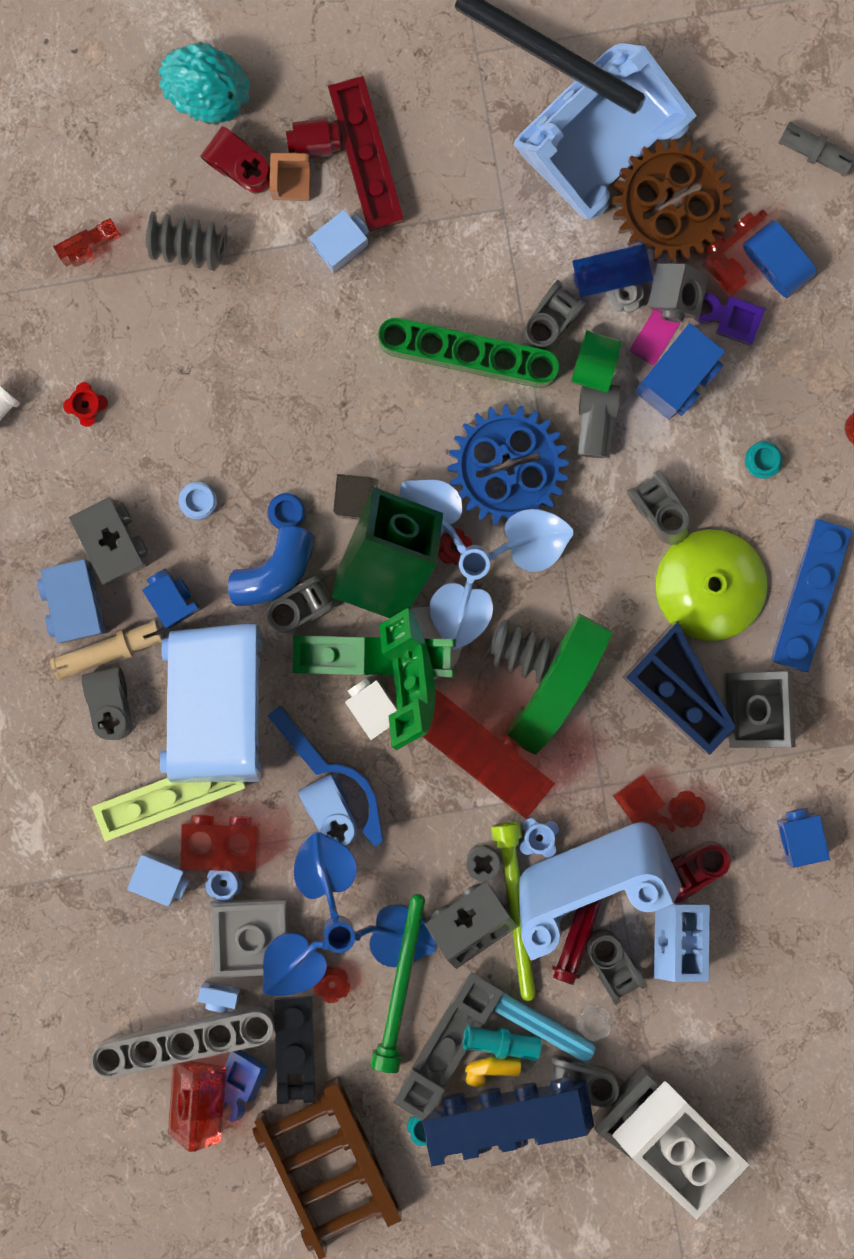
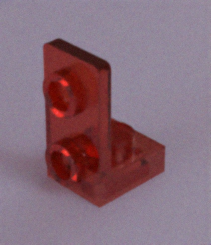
[702,209,768,297]

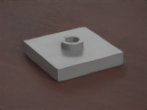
[210,898,287,978]

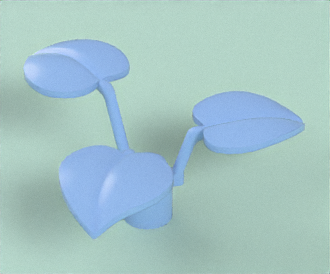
[399,479,574,651]

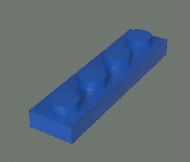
[770,519,852,672]

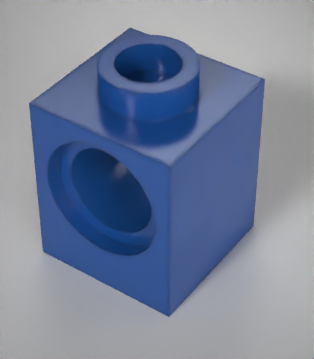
[777,808,830,868]

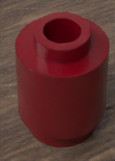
[286,118,341,158]

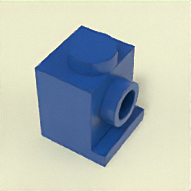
[142,568,202,629]

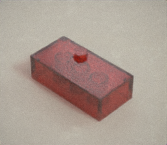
[422,688,555,820]

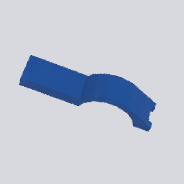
[268,705,383,847]

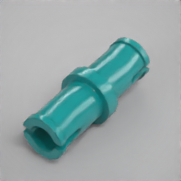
[463,1025,542,1061]

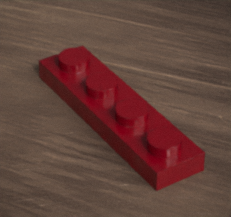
[328,76,404,232]

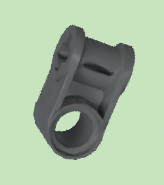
[522,280,588,351]
[627,470,689,545]
[266,573,340,633]
[82,666,132,740]
[586,929,648,1005]
[550,1055,619,1107]

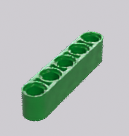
[378,318,559,388]

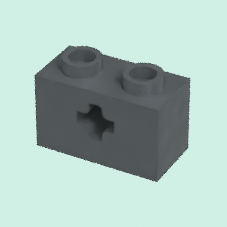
[69,497,149,586]
[424,881,518,969]

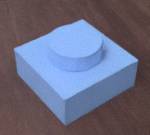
[198,981,241,1013]

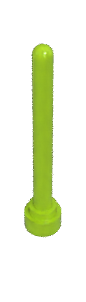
[491,821,536,1001]

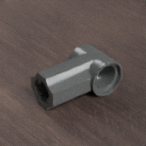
[577,385,620,459]

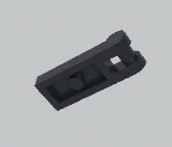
[274,996,315,1104]

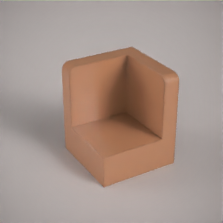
[270,153,311,201]

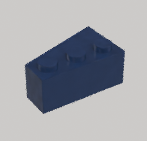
[622,622,736,755]

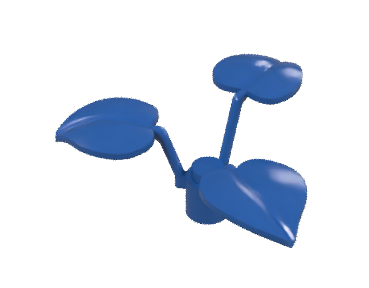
[263,832,436,996]

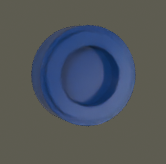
[267,493,305,529]

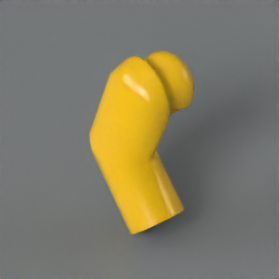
[465,1056,521,1087]

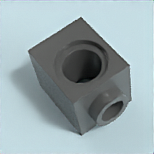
[648,263,709,323]

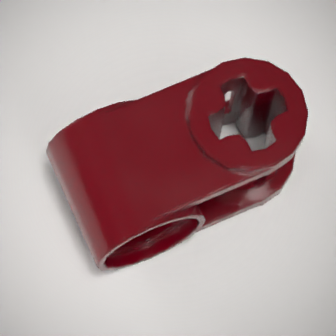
[200,126,270,194]
[670,841,731,903]

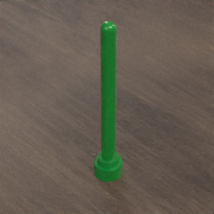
[370,894,425,1073]

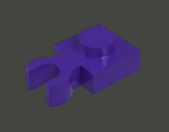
[694,293,765,346]

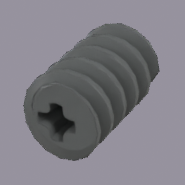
[146,211,227,271]
[484,620,561,684]

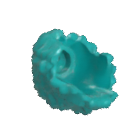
[158,42,251,125]

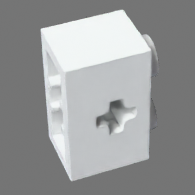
[345,678,397,740]

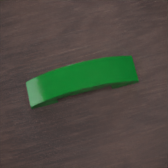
[379,608,435,750]
[503,613,612,755]

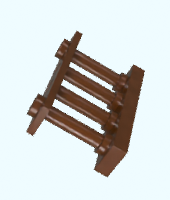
[252,1076,402,1259]

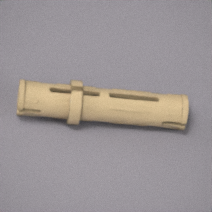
[50,620,164,681]

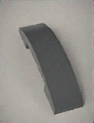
[393,972,503,1121]

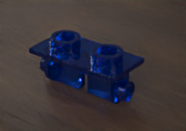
[572,244,654,298]

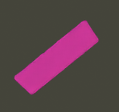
[630,310,680,365]

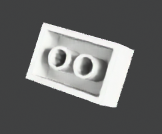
[612,1081,749,1220]

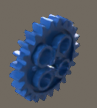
[447,404,569,526]

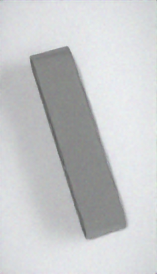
[91,1006,275,1078]

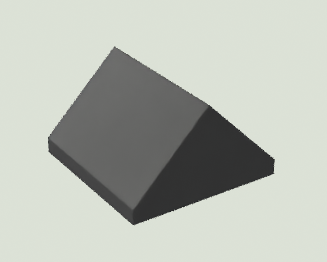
[726,671,796,748]
[593,1065,662,1159]

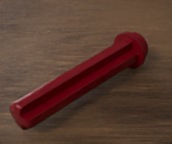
[552,898,604,985]

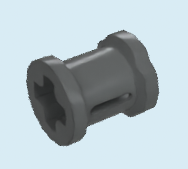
[466,845,500,882]

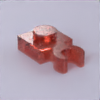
[53,218,121,267]
[612,774,676,832]

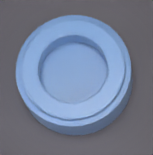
[179,482,217,520]

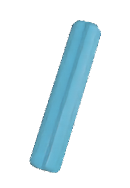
[494,992,596,1063]

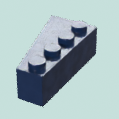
[422,1077,594,1167]

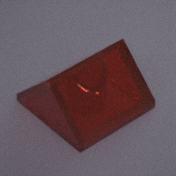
[168,1061,227,1152]

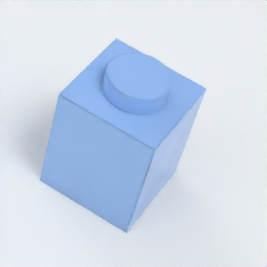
[309,210,369,273]
[127,851,190,907]

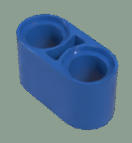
[742,220,817,298]

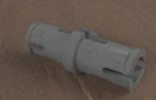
[778,122,854,177]

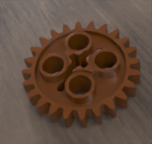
[611,139,734,263]

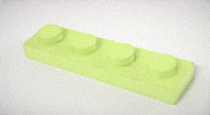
[92,778,247,842]

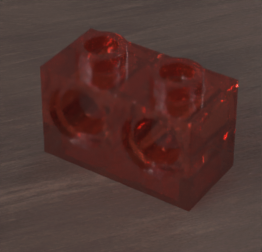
[180,815,260,872]

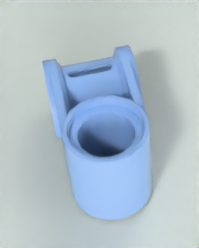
[298,773,358,846]

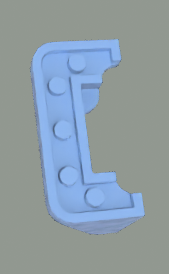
[514,43,697,220]
[160,624,262,782]
[519,822,682,961]

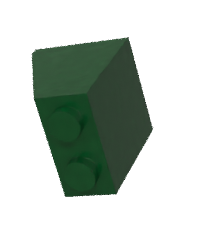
[332,487,443,618]

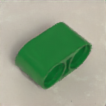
[571,330,622,393]

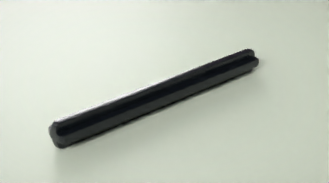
[454,0,646,114]

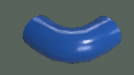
[228,526,315,606]

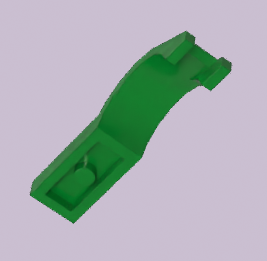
[292,636,456,677]

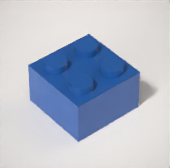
[634,323,725,420]

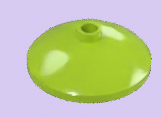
[655,529,767,641]

